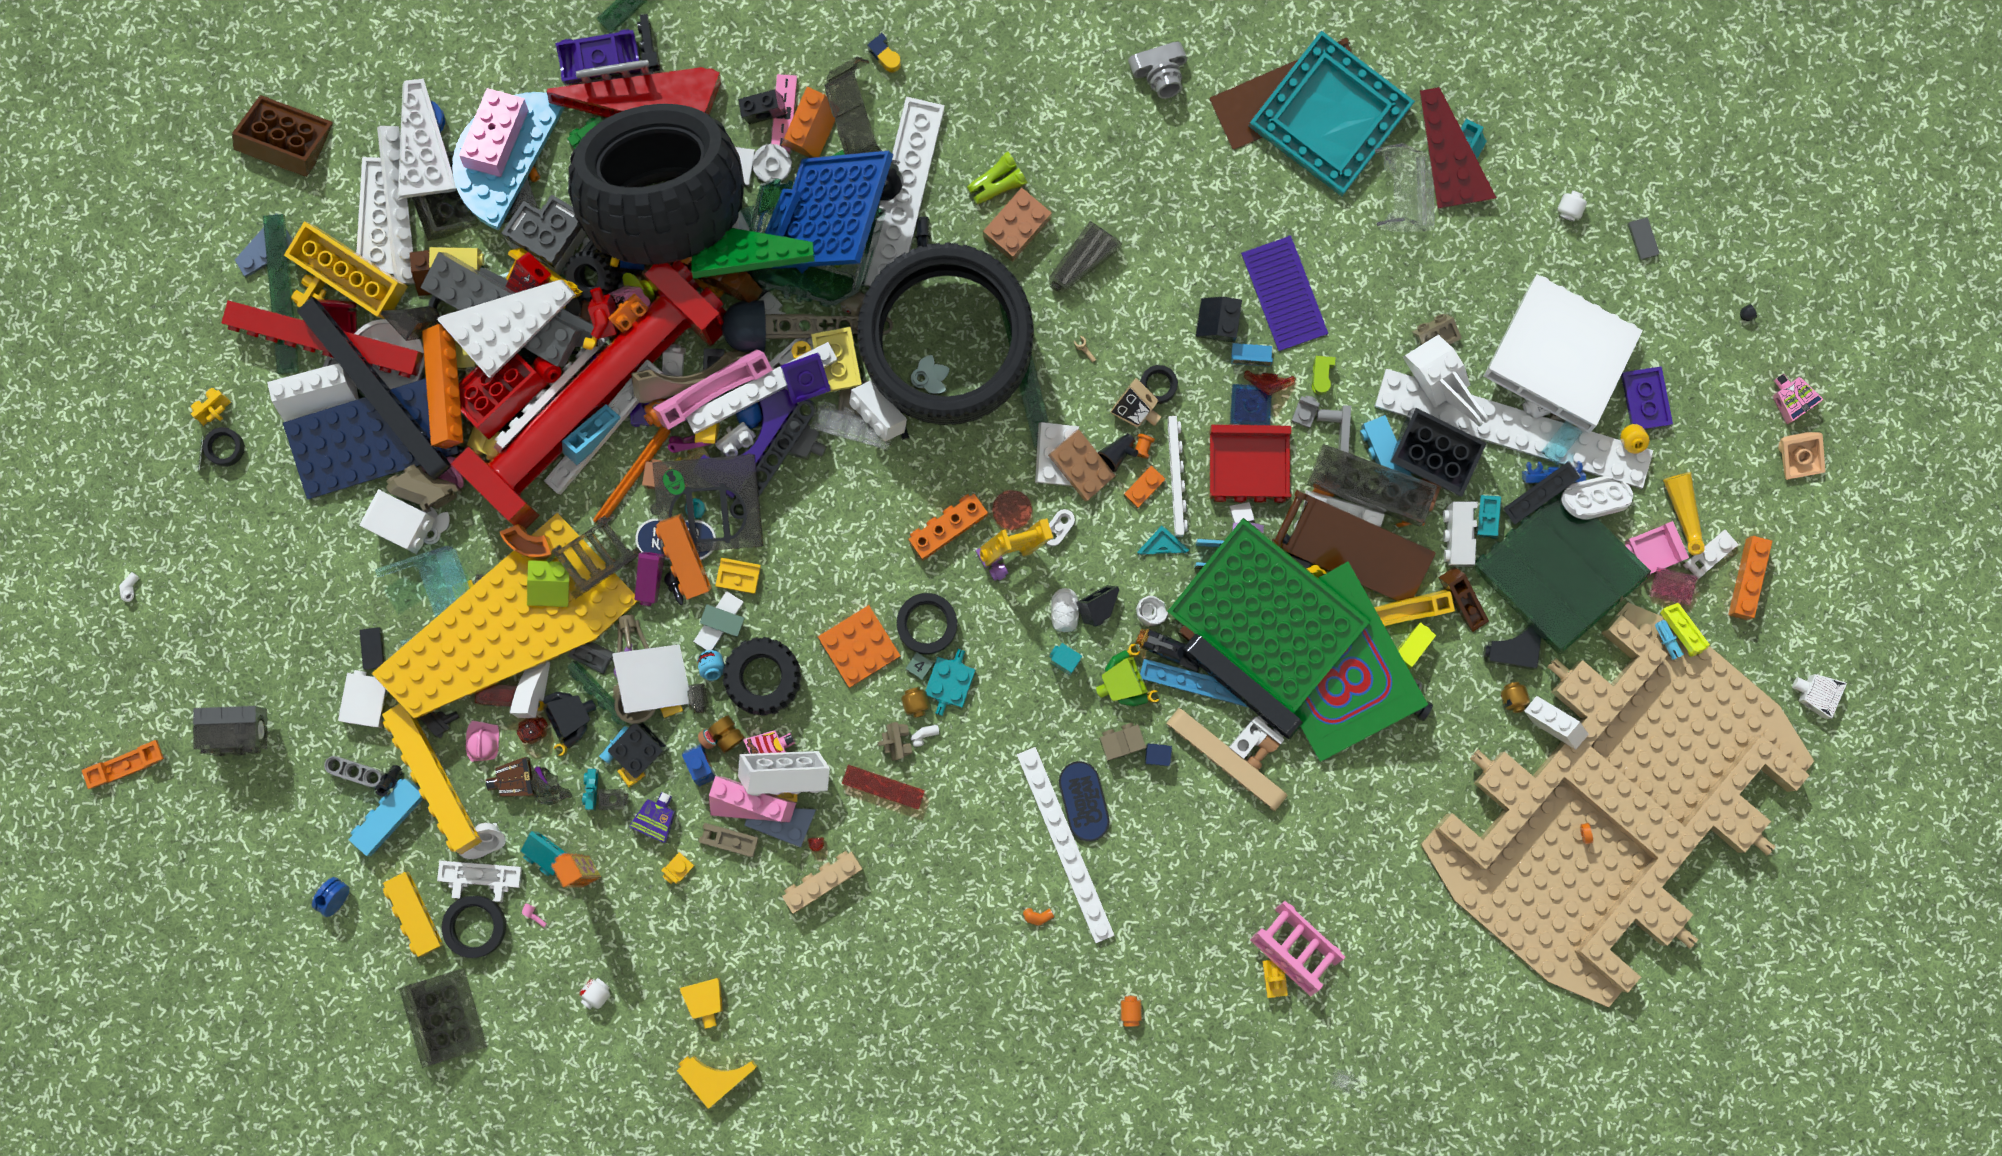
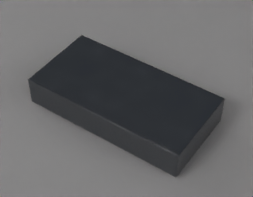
[359,627,384,670]

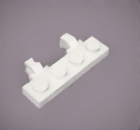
[437,861,522,902]

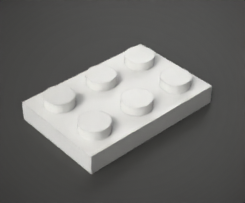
[1035,422,1079,486]

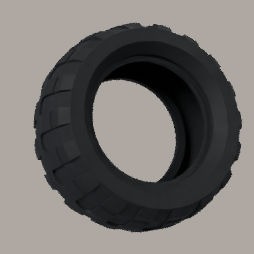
[568,104,744,265]

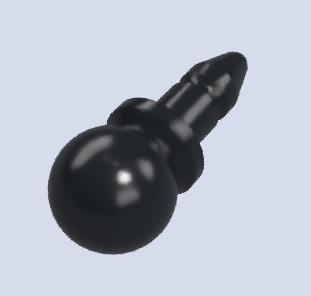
[664,572,683,605]

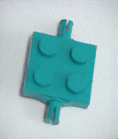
[926,649,976,716]

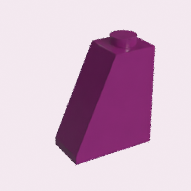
[634,551,665,606]

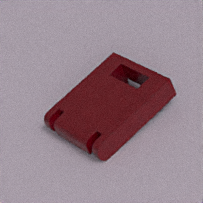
[317,299,357,334]

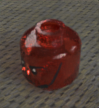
[517,715,548,745]

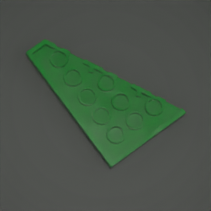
[692,228,815,278]

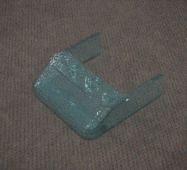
[375,546,470,647]

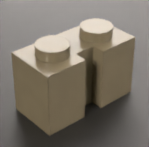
[1099,723,1146,761]

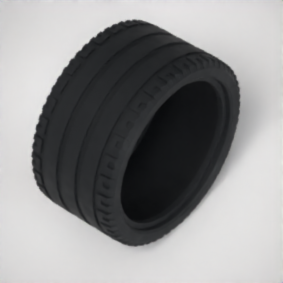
[858,243,1034,425]

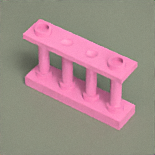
[1250,901,1345,996]

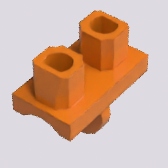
[608,293,648,333]

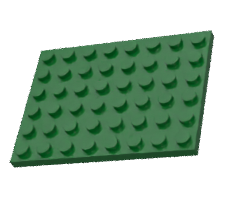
[1167,518,1370,714]

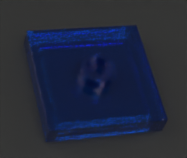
[1230,384,1272,425]

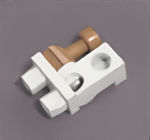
[1229,716,1284,771]

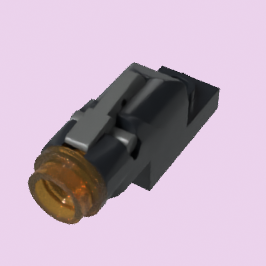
[1135,629,1200,672]

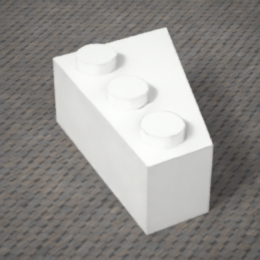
[1443,502,1478,567]

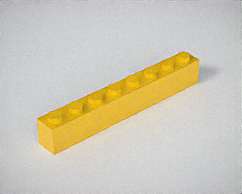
[382,704,482,854]

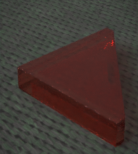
[1243,370,1296,395]

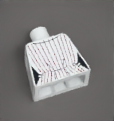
[1792,674,1847,719]

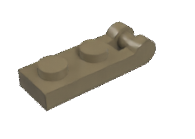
[699,823,759,857]

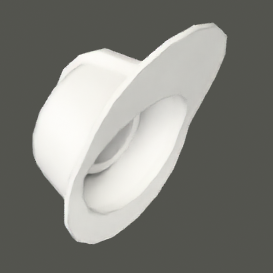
[459,823,506,859]

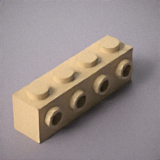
[782,851,863,914]

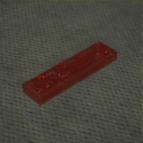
[842,765,925,810]

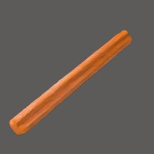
[593,426,671,526]

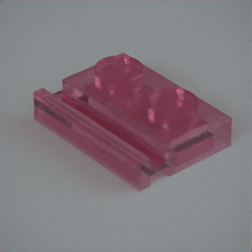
[1650,567,1698,605]

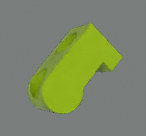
[1312,356,1336,395]

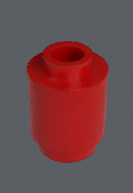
[534,356,561,383]

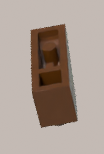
[1438,567,1489,632]

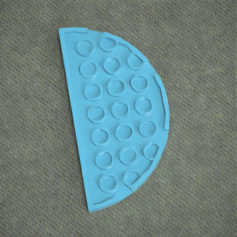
[453,92,565,230]

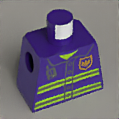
[629,792,676,843]

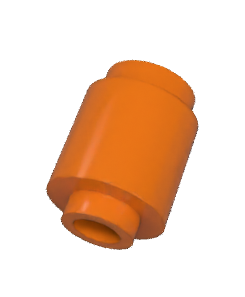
[1121,996,1142,1026]

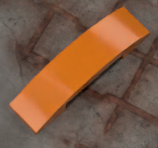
[81,740,164,789]

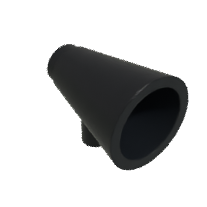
[1097,433,1138,472]

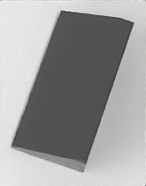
[568,642,614,674]

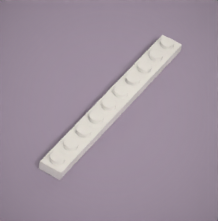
[1017,747,1114,943]

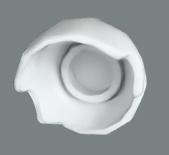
[1136,596,1168,626]

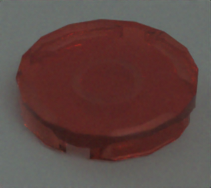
[992,490,1032,530]

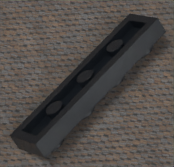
[1503,461,1581,524]

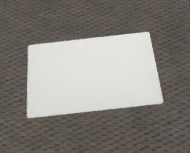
[612,644,692,713]

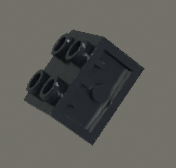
[608,722,669,779]

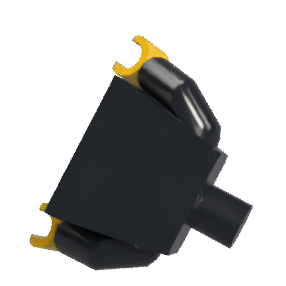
[537,691,596,756]

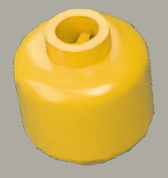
[1620,424,1650,454]

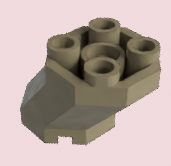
[386,465,462,513]

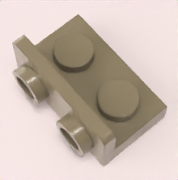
[1412,314,1462,345]

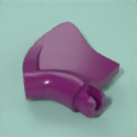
[668,435,717,453]

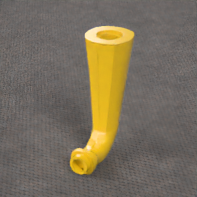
[1663,472,1705,556]

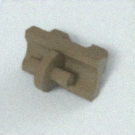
[877,722,912,761]

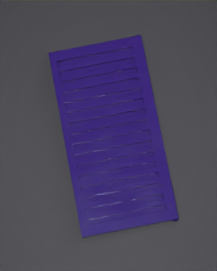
[1241,235,1329,352]

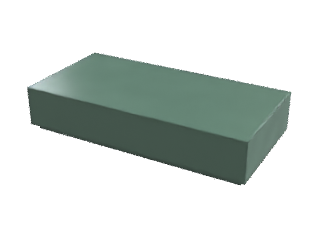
[700,604,745,637]

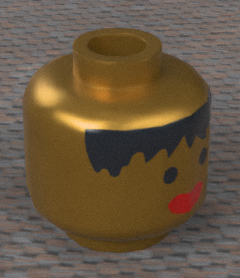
[1501,682,1530,713]

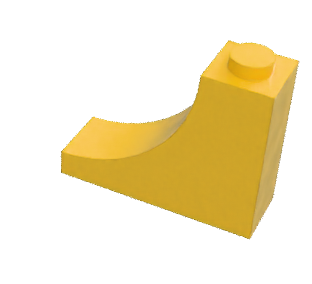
[677,1056,758,1109]

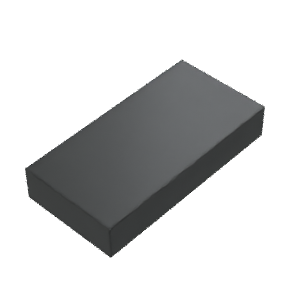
[1628,217,1660,261]

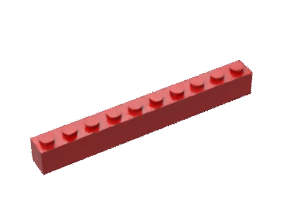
[221,300,424,378]

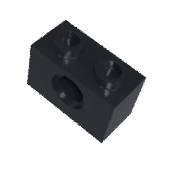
[738,89,786,125]

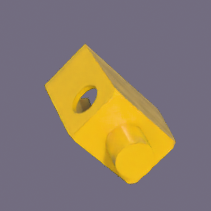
[680,978,723,1029]

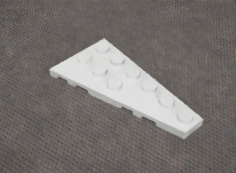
[398,79,457,199]

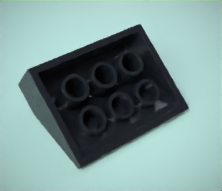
[1390,408,1487,497]

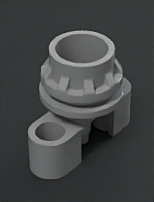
[1128,42,1187,99]

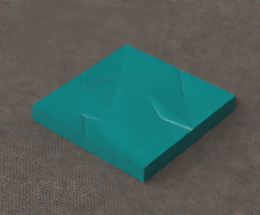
[1249,30,1415,196]

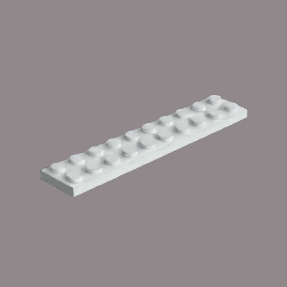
[861,97,945,287]

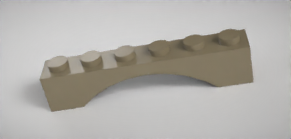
[631,350,749,403]

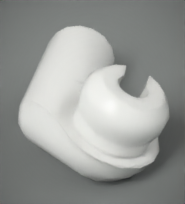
[119,572,140,602]
[911,725,939,747]

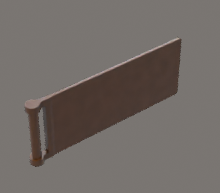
[1209,38,1353,150]
[1272,490,1436,601]

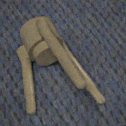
[617,615,649,653]

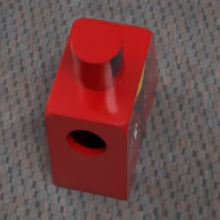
[506,252,551,293]

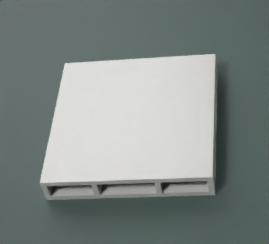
[1484,275,1643,433]

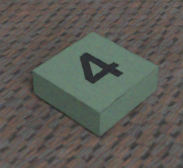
[906,652,934,680]

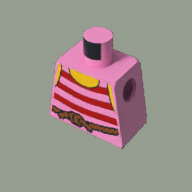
[743,730,795,754]

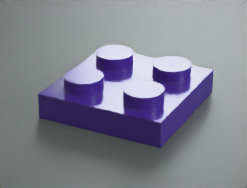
[780,352,831,404]

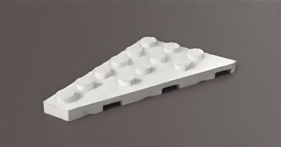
[437,280,576,378]

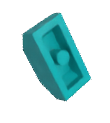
[1461,118,1487,158]

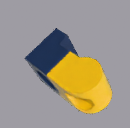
[867,32,901,73]

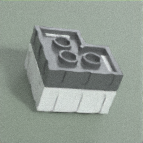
[502,194,586,275]

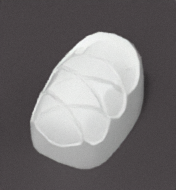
[1051,588,1079,632]

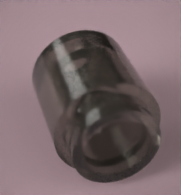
[687,683,710,714]

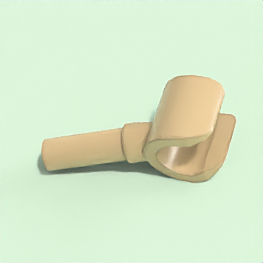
[1074,336,1096,363]

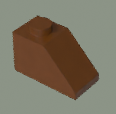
[409,250,432,296]

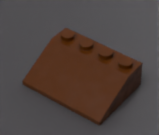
[232,95,333,177]

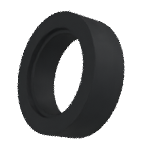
[897,593,957,655]
[441,896,506,958]

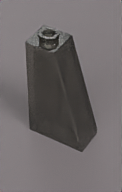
[1049,221,1123,293]

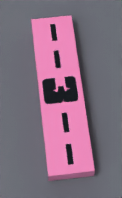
[771,74,797,153]

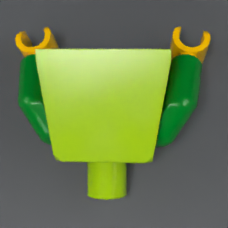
[1096,644,1159,707]

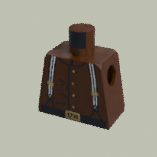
[486,757,536,797]

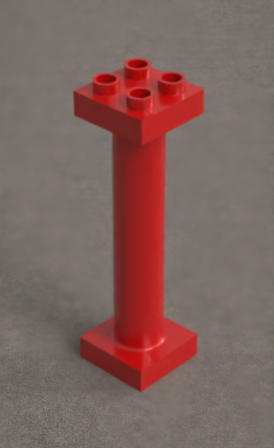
[451,261,726,530]

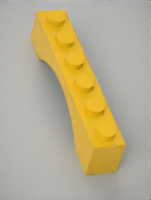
[1374,590,1455,626]

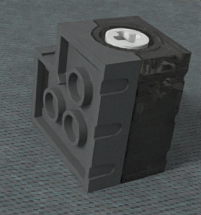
[193,706,267,756]

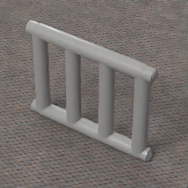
[576,60,654,84]

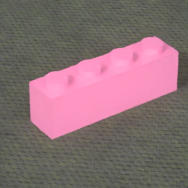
[709,776,796,822]

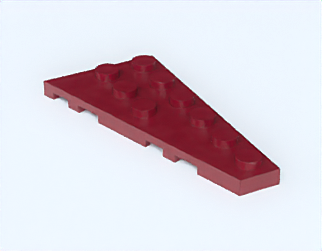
[1419,87,1497,209]

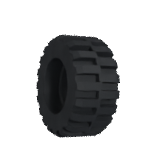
[723,637,802,716]

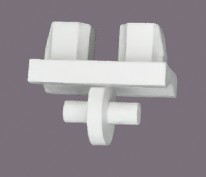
[715,422,756,459]

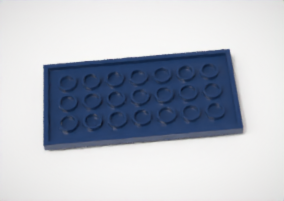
[283,378,460,500]

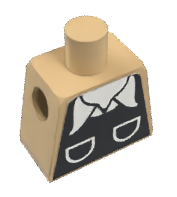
[1110,378,1161,427]

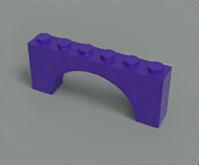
[692,379,798,499]

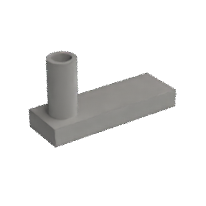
[1317,405,1351,468]

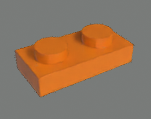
[1124,466,1165,508]

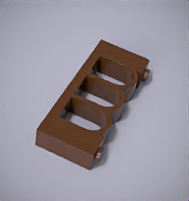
[668,257,763,303]

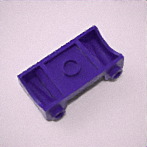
[555,29,641,85]

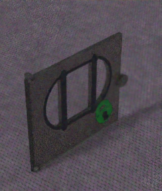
[650,453,764,554]

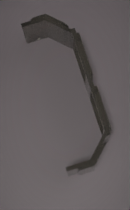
[825,56,900,165]

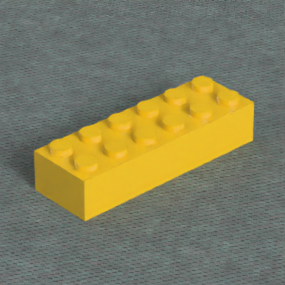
[284,221,408,319]

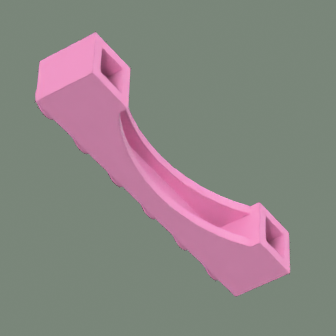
[653,349,772,430]

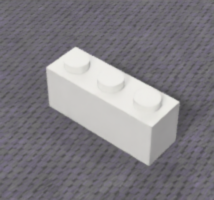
[849,381,907,442]
[1524,696,1589,750]

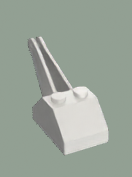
[1403,335,1489,427]

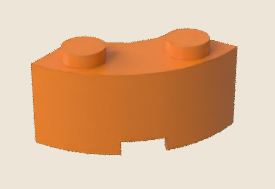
[500,524,557,560]

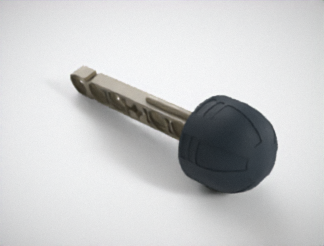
[722,300,893,353]

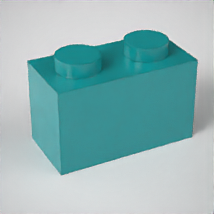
[1049,643,1082,676]

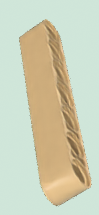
[1166,708,1288,811]

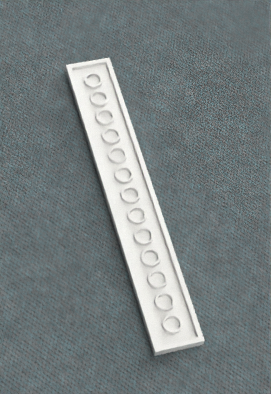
[1374,369,1654,489]

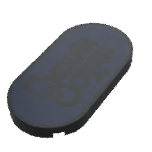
[1059,761,1109,842]

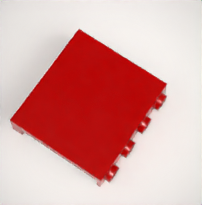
[1210,424,1291,503]

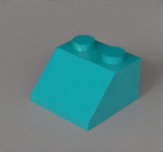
[521,831,568,877]

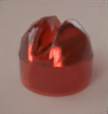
[808,837,825,852]

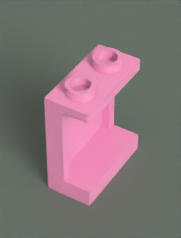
[1624,521,1689,578]

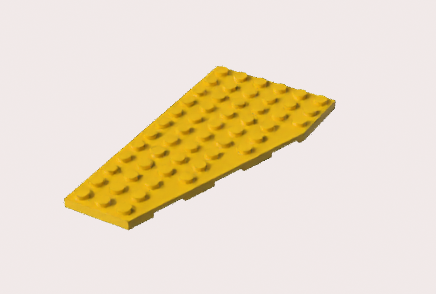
[372,513,639,719]

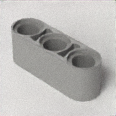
[324,756,384,787]

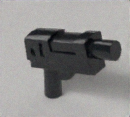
[418,711,460,738]

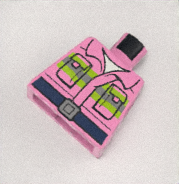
[1772,373,1823,424]

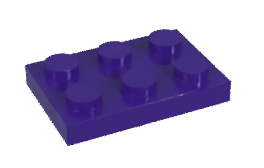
[1621,366,1673,430]

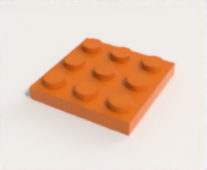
[818,605,901,688]

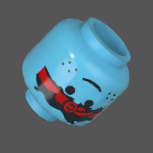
[697,650,725,681]

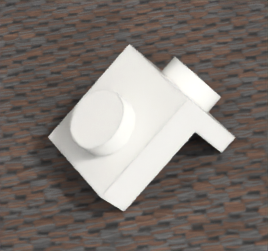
[662,344,686,377]

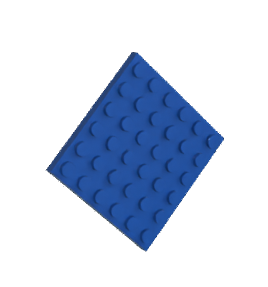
[771,151,894,269]

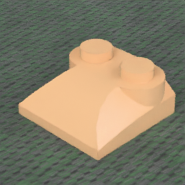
[1778,432,1826,480]

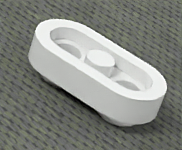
[1046,509,1075,546]

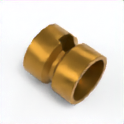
[707,715,745,753]

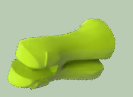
[966,151,1028,204]

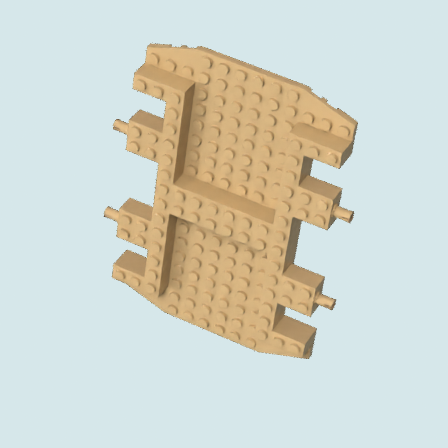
[1420,602,1814,1007]

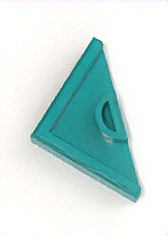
[1137,525,1189,555]

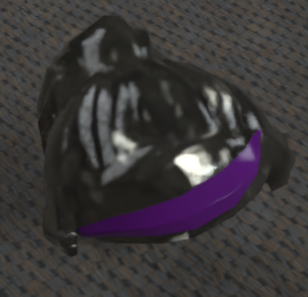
[531,766,572,806]

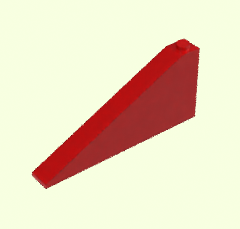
[547,67,721,118]

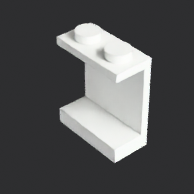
[338,670,386,729]

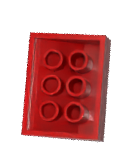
[459,353,547,439]

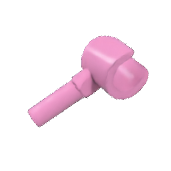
[522,903,547,928]

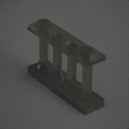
[547,514,641,599]

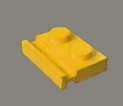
[715,558,761,594]

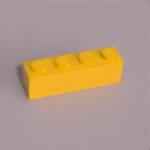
[383,872,444,957]

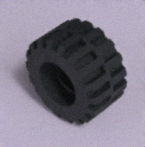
[563,249,619,301]

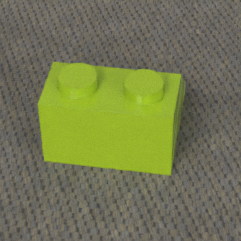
[527,561,570,607]

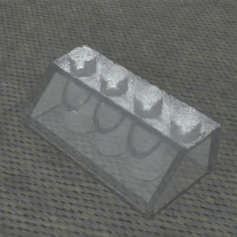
[811,402,894,450]

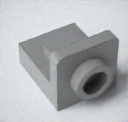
[1291,396,1320,429]

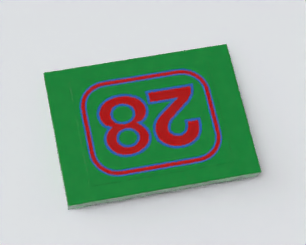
[1294,562,1428,762]

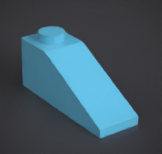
[562,404,620,465]

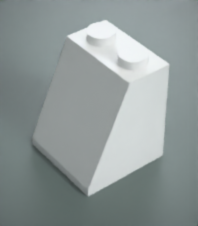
[360,489,435,554]

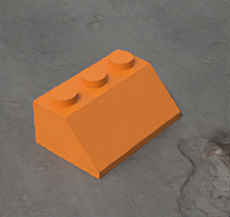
[781,86,841,158]

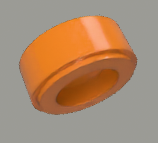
[1580,823,1593,844]

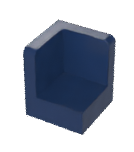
[1145,743,1172,766]

